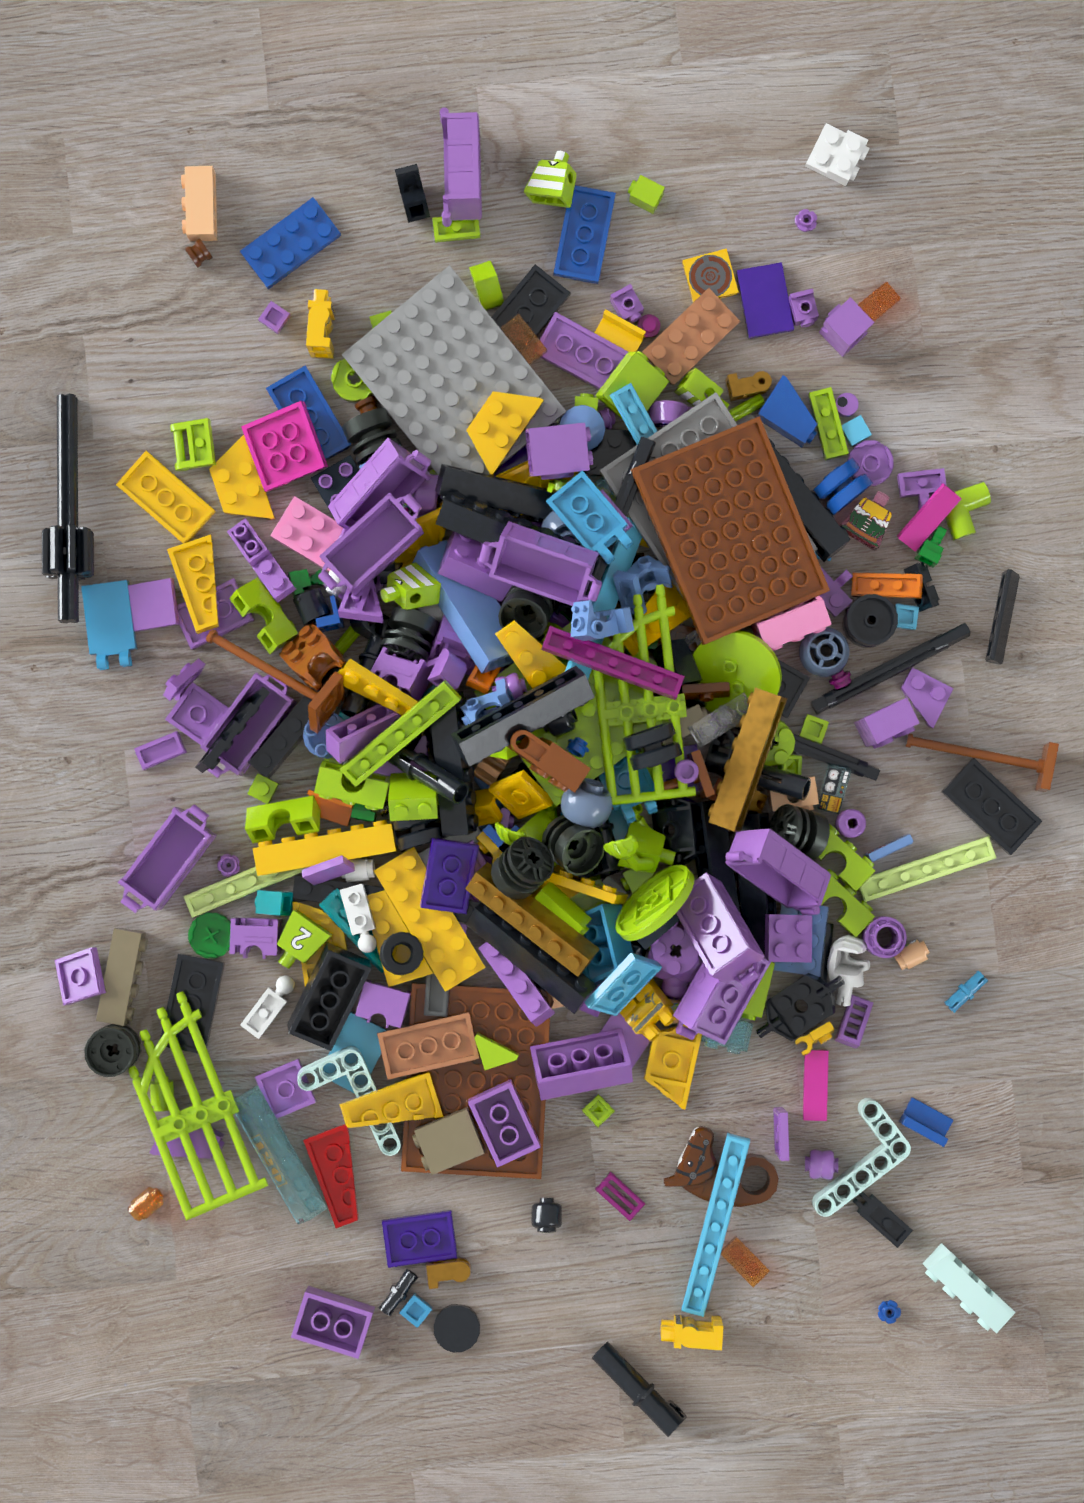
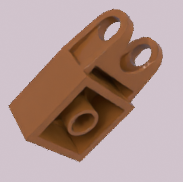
[279,622,346,690]
[507,730,591,793]

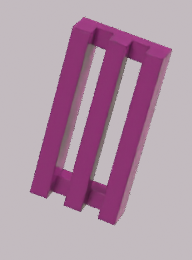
[595,1171,645,1221]

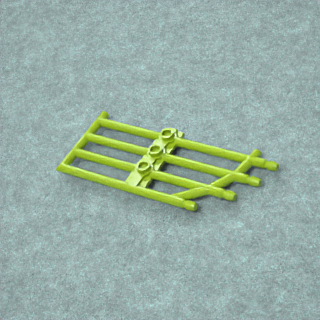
[593,584,696,805]
[128,991,269,1221]

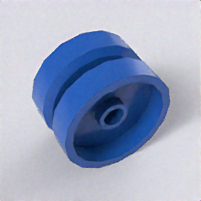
[813,458,873,516]

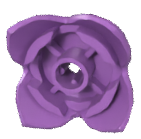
[647,924,703,982]

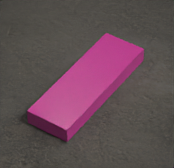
[897,483,962,552]
[802,1049,829,1121]

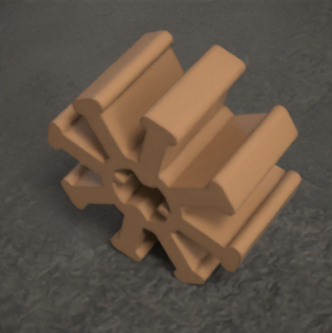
[474,756,512,786]

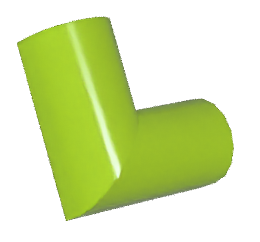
[945,482,991,541]

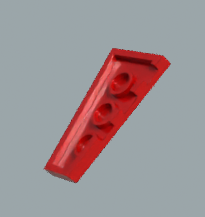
[303,1123,359,1229]

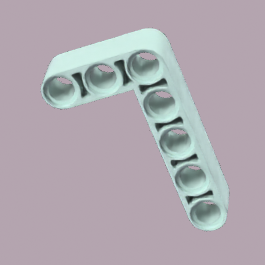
[297,1046,401,1156]
[812,1098,911,1217]

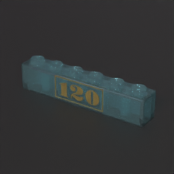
[235,1085,327,1225]

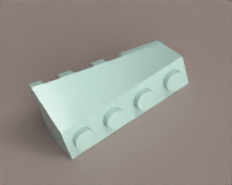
[923,1243,1016,1333]

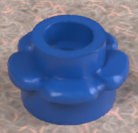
[566,737,589,758]
[878,1300,901,1324]

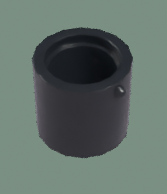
[293,588,331,626]

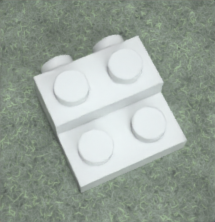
[805,123,870,186]

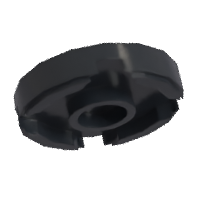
[434,1304,480,1353]

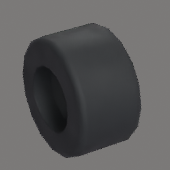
[380,932,424,975]

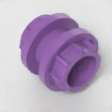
[862,916,907,958]

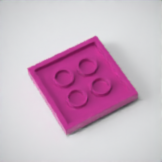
[241,401,328,492]

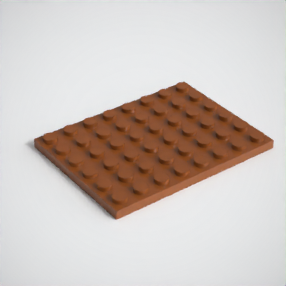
[631,416,830,645]
[401,983,550,1179]

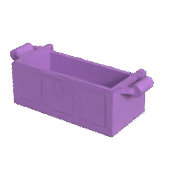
[440,108,482,227]
[328,438,432,538]
[318,492,424,596]
[479,521,602,606]
[200,672,297,778]
[118,804,217,914]
[725,829,831,915]
[676,873,765,988]
[673,958,771,1045]

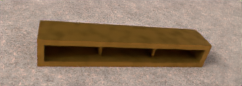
[708,688,787,832]
[465,862,600,977]

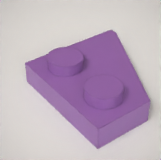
[338,580,384,623]
[900,667,954,728]

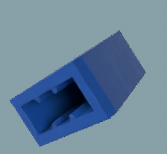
[757,375,817,448]

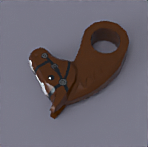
[664,1126,779,1207]

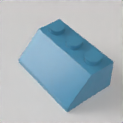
[582,904,633,985]

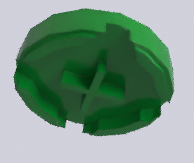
[188,912,231,959]

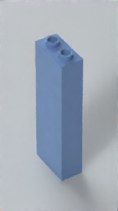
[412,540,514,674]

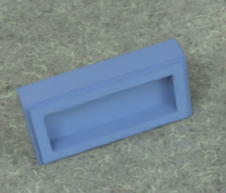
[865,834,914,862]

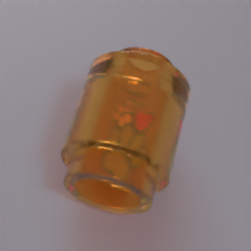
[128,1187,164,1221]

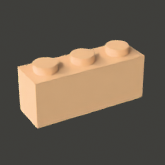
[181,166,217,241]

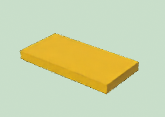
[116,451,216,544]

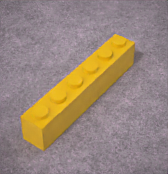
[253,820,398,876]

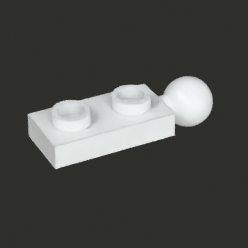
[340,884,377,953]
[240,976,295,1039]

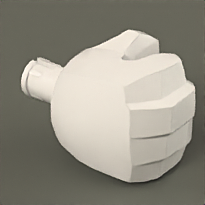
[827,935,870,1006]

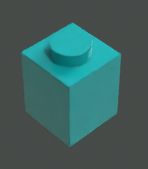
[255,890,293,916]

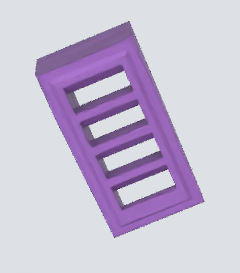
[835,995,873,1048]

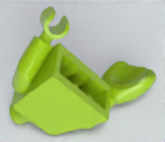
[495,803,557,867]
[603,804,676,873]

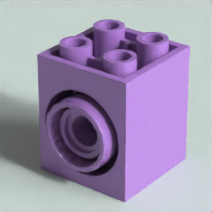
[525,423,593,480]

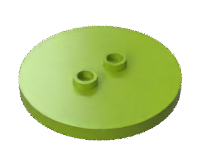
[693,630,782,714]
[615,865,695,941]

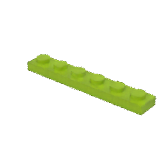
[340,680,461,787]

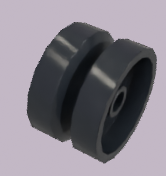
[842,594,898,648]
[622,722,683,771]
[391,805,449,851]

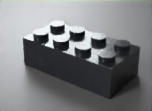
[287,942,372,1051]

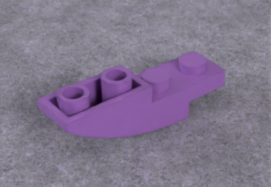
[227,518,296,603]

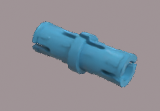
[944,971,988,1013]

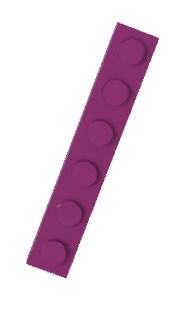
[541,626,685,700]

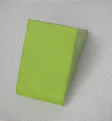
[469,261,504,311]
[475,1032,519,1070]

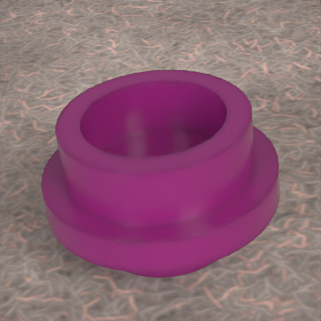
[637,314,661,338]
[829,669,852,689]

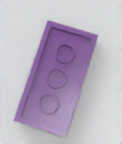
[533,312,628,390]

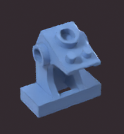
[613,555,673,615]
[571,600,634,641]
[460,678,515,726]

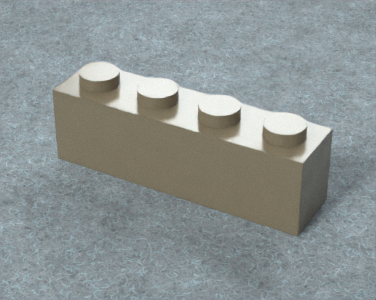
[96,928,148,1026]

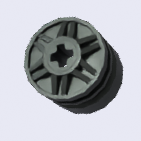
[342,408,402,465]
[498,586,556,639]
[380,607,439,663]
[768,804,830,860]
[542,815,605,876]
[491,837,554,900]
[84,1024,141,1077]

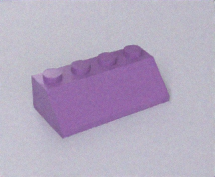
[530,1028,633,1100]

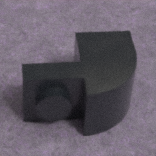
[395,164,430,223]

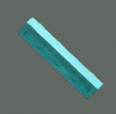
[319,888,384,973]

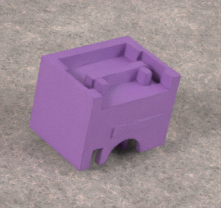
[819,297,875,357]
[427,615,476,676]
[371,647,430,702]
[229,917,282,959]
[355,980,411,1028]

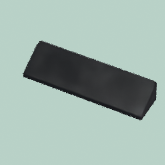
[985,569,1020,665]

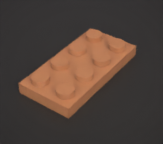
[642,288,740,386]
[377,1012,480,1080]

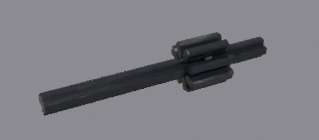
[42,393,94,624]

